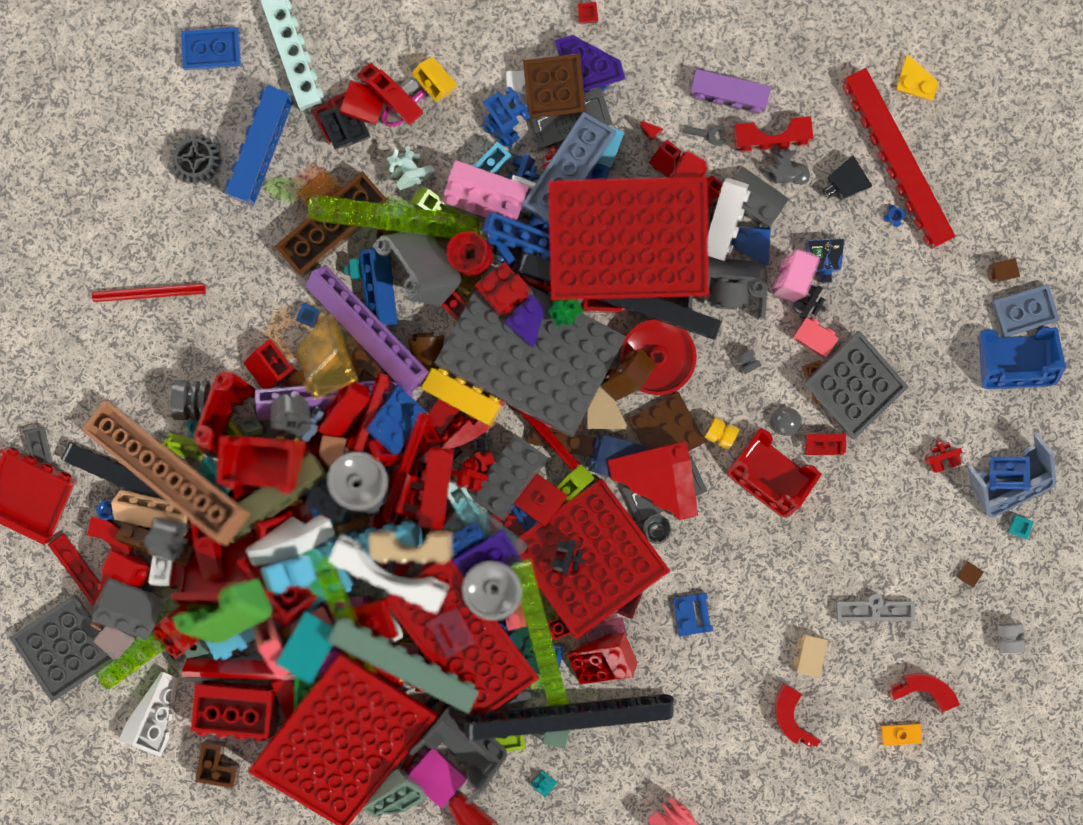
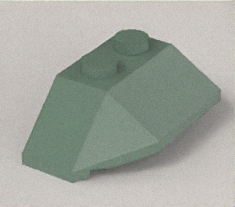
[362,769,427,817]

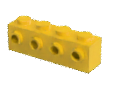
[421,368,502,427]

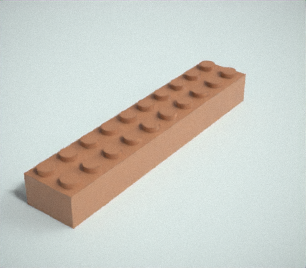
[81,400,251,546]

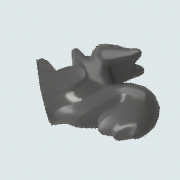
[763,149,810,185]

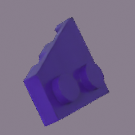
[504,294,545,348]

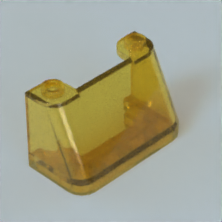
[295,314,358,399]

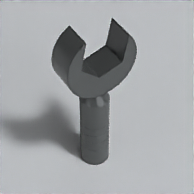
[683,125,726,146]

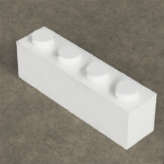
[708,178,750,261]

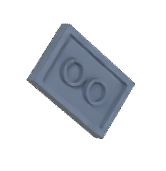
[992,284,1060,338]

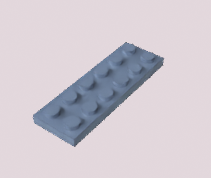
[522,112,616,223]

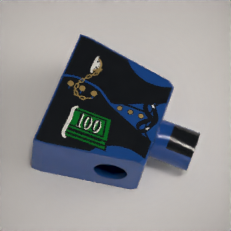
[805,239,844,284]

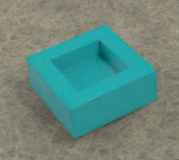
[1008,515,1034,539]

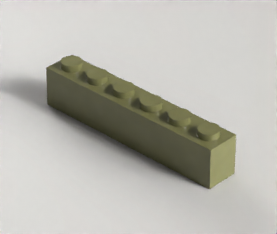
[230,454,328,543]

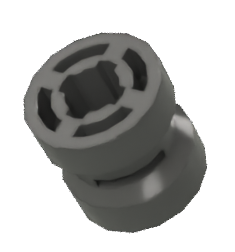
[736,349,762,374]

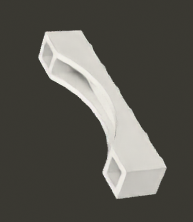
[329,535,449,613]

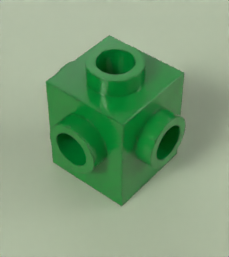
[548,299,584,327]

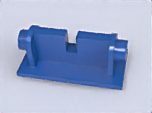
[482,114,520,149]
[452,522,485,556]

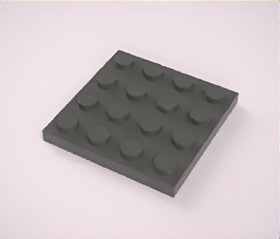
[803,331,909,440]
[10,594,115,702]

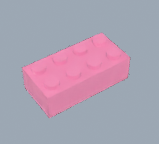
[442,160,529,222]
[772,249,819,302]

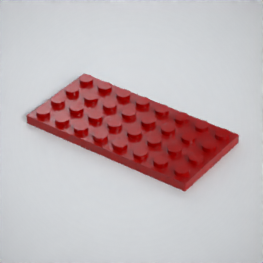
[384,558,539,714]

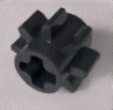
[469,434,493,455]

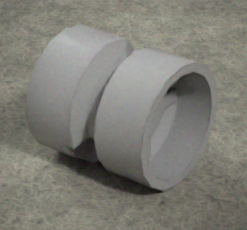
[997,623,1026,653]

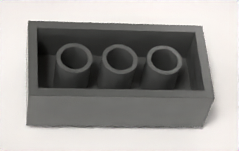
[470,434,548,521]

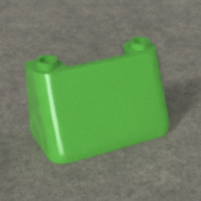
[173,579,272,644]

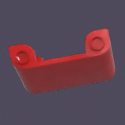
[194,372,257,459]
[727,427,822,518]
[217,436,306,493]

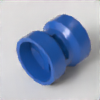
[96,500,114,520]

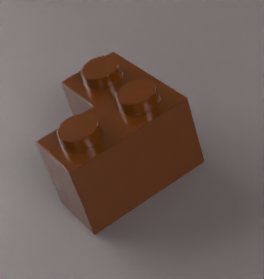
[337,343,387,382]
[601,348,656,401]
[195,739,241,789]

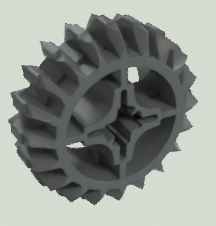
[169,133,222,185]

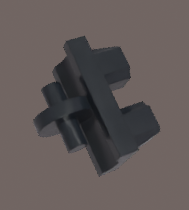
[792,284,826,319]
[552,539,586,577]

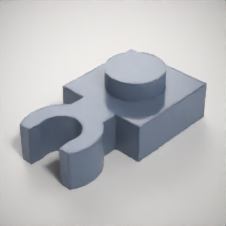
[300,405,325,442]

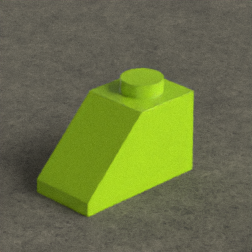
[557,464,595,506]

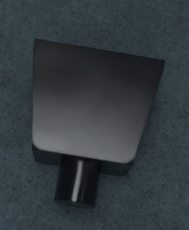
[822,155,872,200]

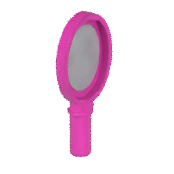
[382,88,427,127]

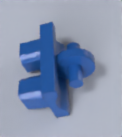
[507,154,540,182]

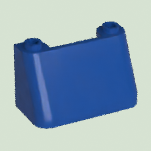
[979,326,1066,389]

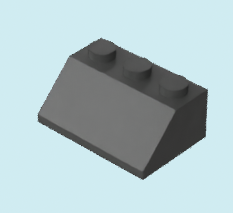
[733,166,789,228]
[91,578,164,640]

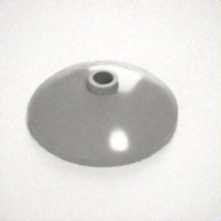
[328,452,387,510]
[463,561,522,620]

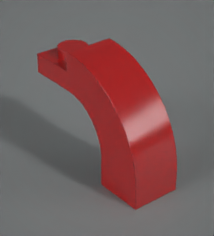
[368,426,441,466]
[87,516,133,555]
[888,673,960,713]
[774,683,821,747]

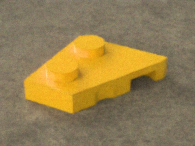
[896,55,939,101]

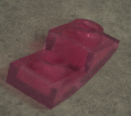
[584,617,627,644]

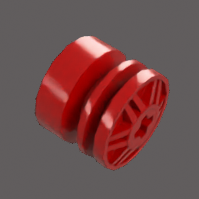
[447,231,493,277]

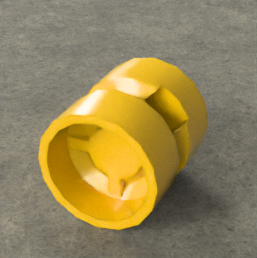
[704,416,739,450]

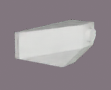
[119,671,178,757]

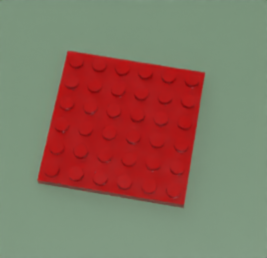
[512,478,671,640]

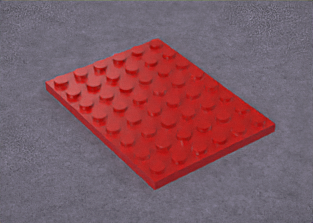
[549,177,709,300]
[248,652,437,825]

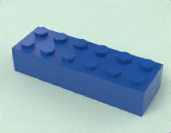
[225,85,294,207]

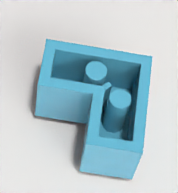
[260,555,317,594]

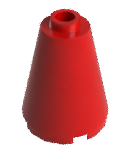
[448,793,499,825]

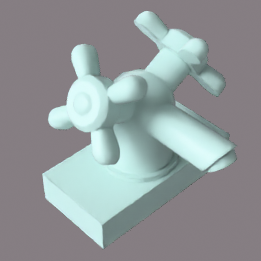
[387,145,435,190]

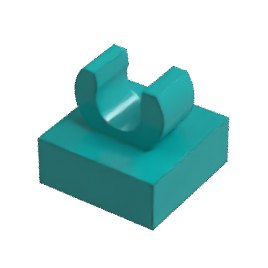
[343,259,362,280]
[530,770,557,798]

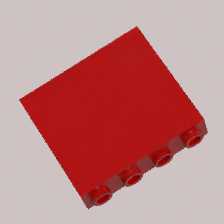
[0,447,77,545]
[171,529,256,605]

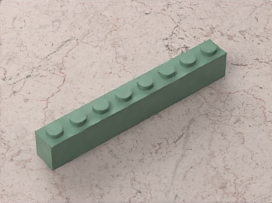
[326,618,479,713]

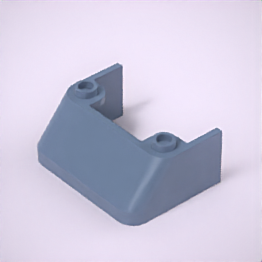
[967,432,1056,518]

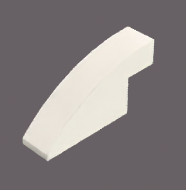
[246,514,335,566]

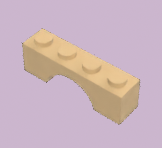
[369,531,453,563]

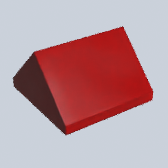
[395,474,425,518]

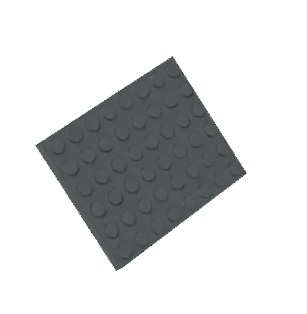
[434,265,626,438]

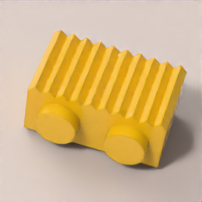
[412,56,458,102]

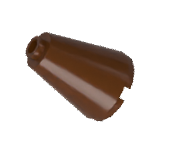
[406,332,445,384]

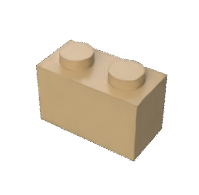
[793,634,828,678]

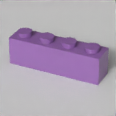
[690,69,771,114]

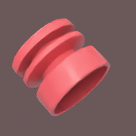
[648,796,698,825]

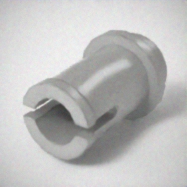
[401,76,422,95]

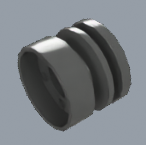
[171,380,211,421]

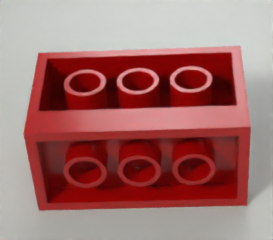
[190,680,279,742]

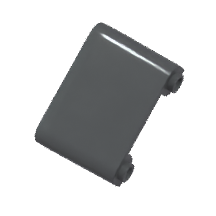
[373,228,461,307]

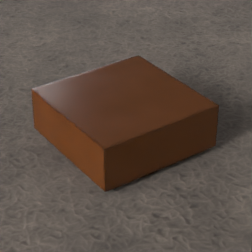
[956,561,984,588]

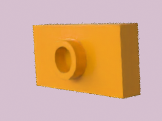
[881,723,922,746]

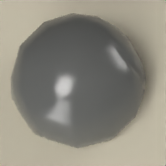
[771,407,802,436]
[642,514,672,544]

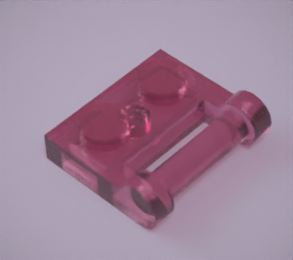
[426,607,475,658]

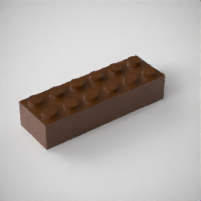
[275,171,390,278]

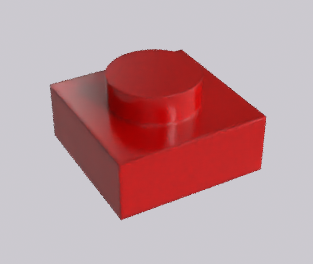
[577,2,599,24]

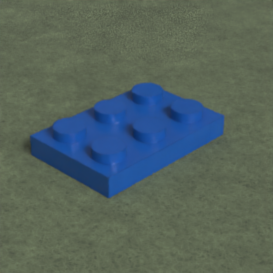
[181,27,242,70]
[366,385,425,455]

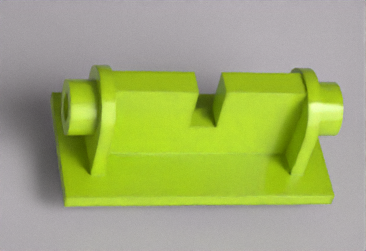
[164,433,203,461]

